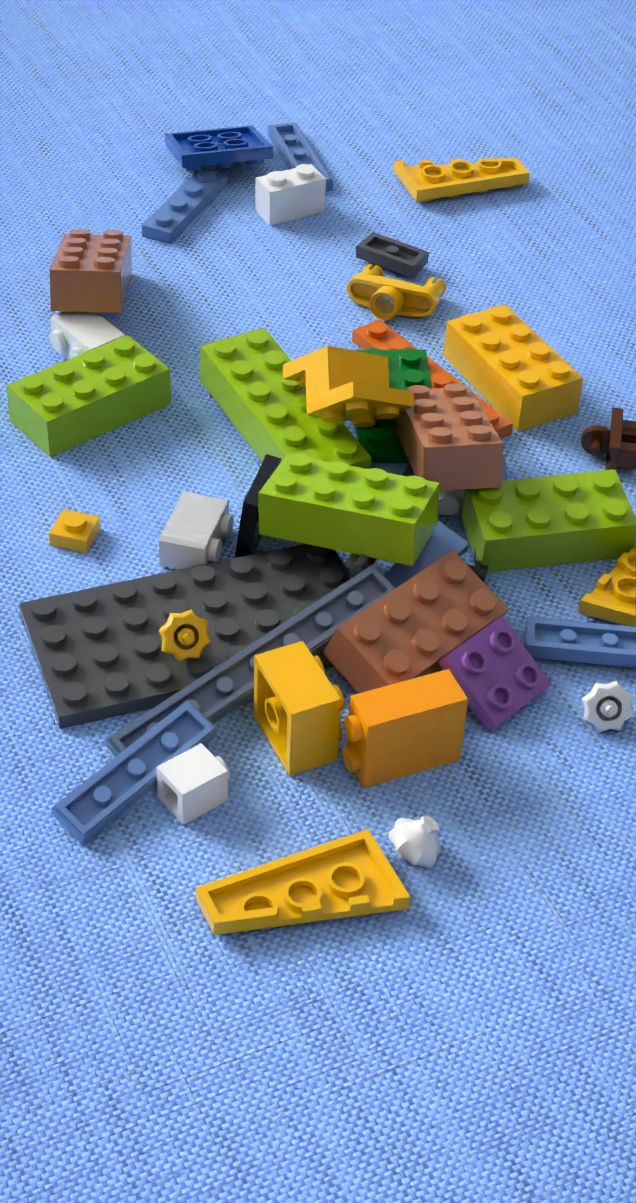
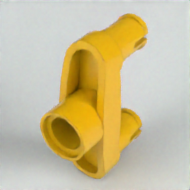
[347,264,446,320]

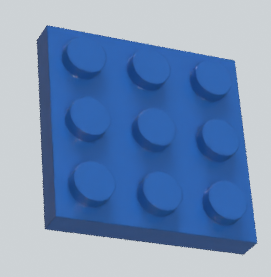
[165,125,273,171]

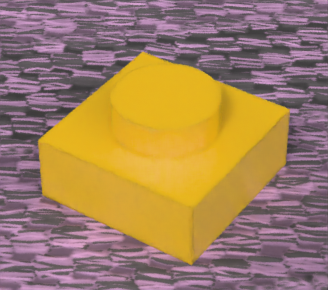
[49,509,101,553]

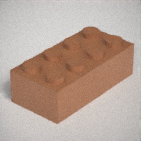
[49,229,132,313]
[395,383,503,491]
[323,550,509,693]

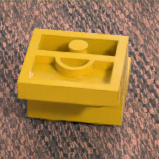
[283,346,415,428]

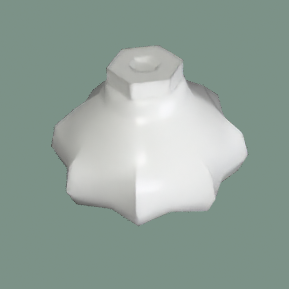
[582,681,634,733]
[388,816,441,868]

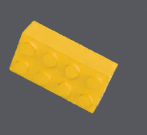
[443,304,583,432]

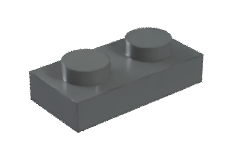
[356,232,429,278]

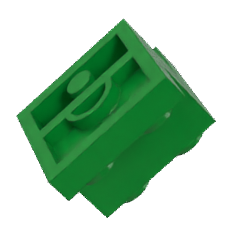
[355,348,432,463]

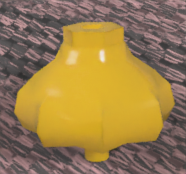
[158,609,211,663]

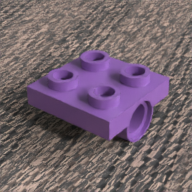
[438,616,552,732]

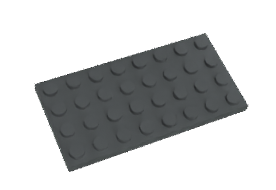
[19,544,351,729]

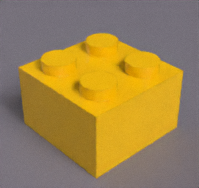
[253,641,344,776]

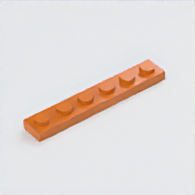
[352,319,513,439]

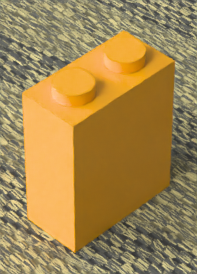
[342,669,468,788]

